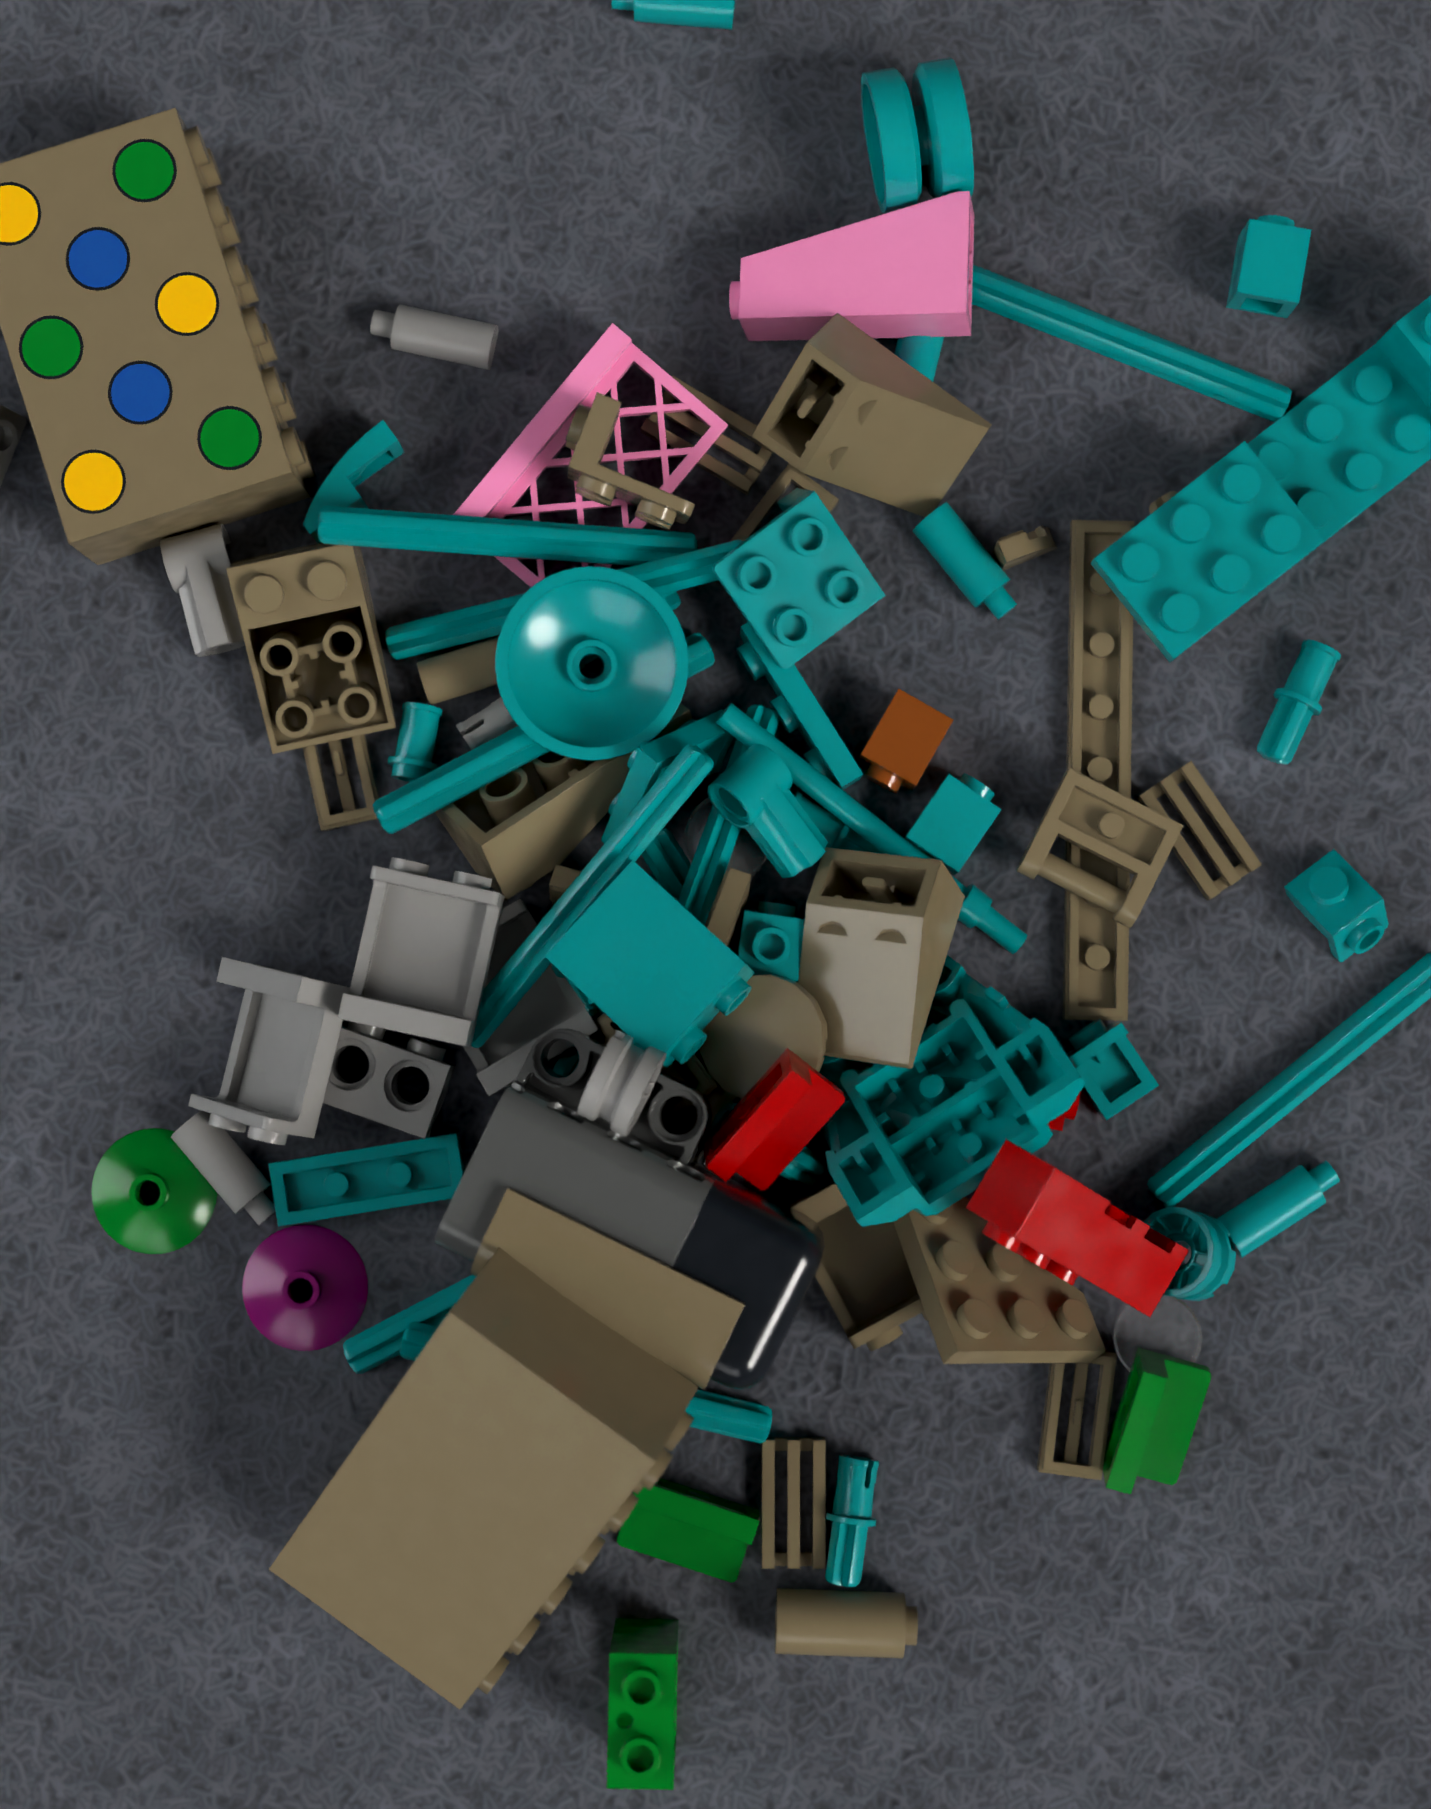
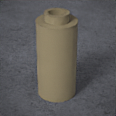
[775,1588,918,1659]

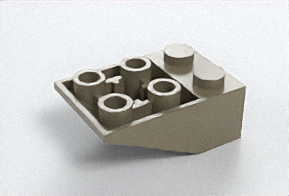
[752,313,992,517]
[226,543,396,754]
[798,847,965,1069]

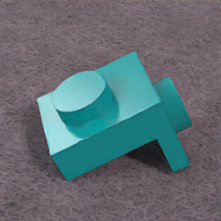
[1284,849,1389,962]
[738,901,805,982]
[1066,1018,1159,1121]

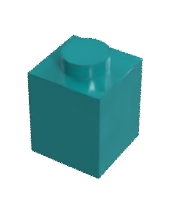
[1226,215,1312,318]
[904,773,1002,876]

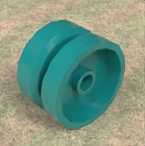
[861,57,974,214]

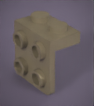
[565,392,695,530]

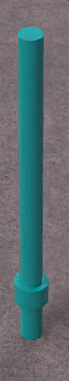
[716,703,1028,954]

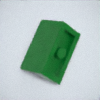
[1103,1347,1212,1495]
[617,1478,760,1583]

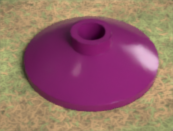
[242,1225,368,1351]

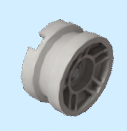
[577,1030,667,1137]

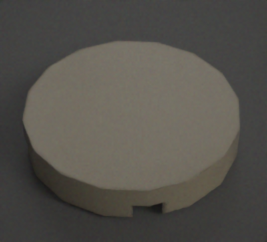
[700,974,828,1099]

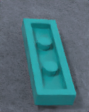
[736,622,863,790]
[268,1132,465,1227]

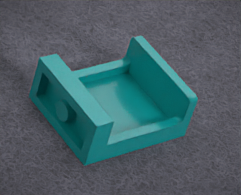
[544,860,754,1067]

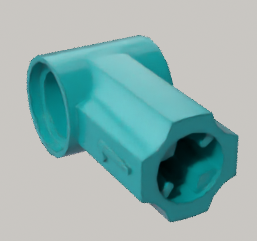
[707,744,828,878]

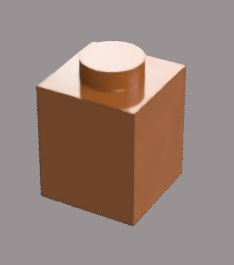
[858,689,954,793]

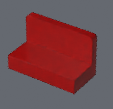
[703,1048,845,1191]

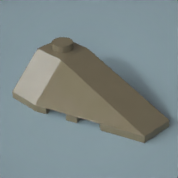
[435,703,693,901]

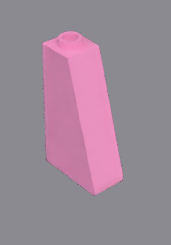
[729,191,975,341]

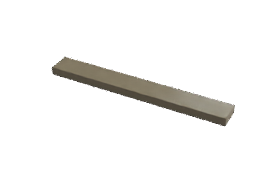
[1063,520,1134,1021]

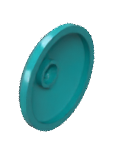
[495,566,689,760]

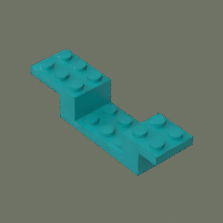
[1090,296,1431,663]

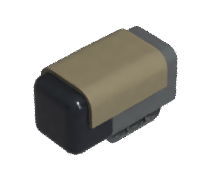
[434,1029,825,1390]

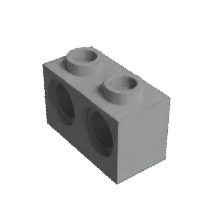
[323,1021,456,1139]

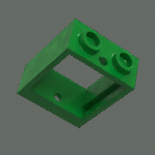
[607,1618,679,1790]

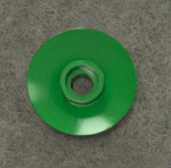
[91,1128,217,1254]

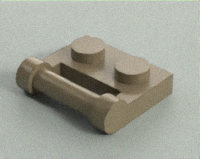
[1016,768,1184,928]

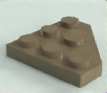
[893,1197,1106,1364]

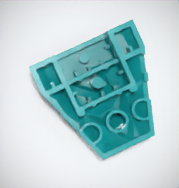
[819,955,1086,1227]

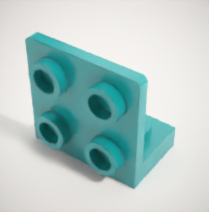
[712,488,886,669]

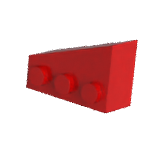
[966,1139,1189,1317]

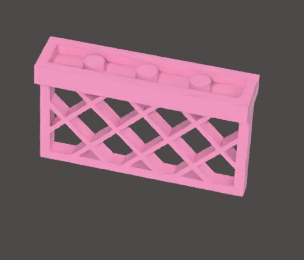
[453,323,728,588]

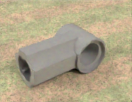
[160,524,245,657]

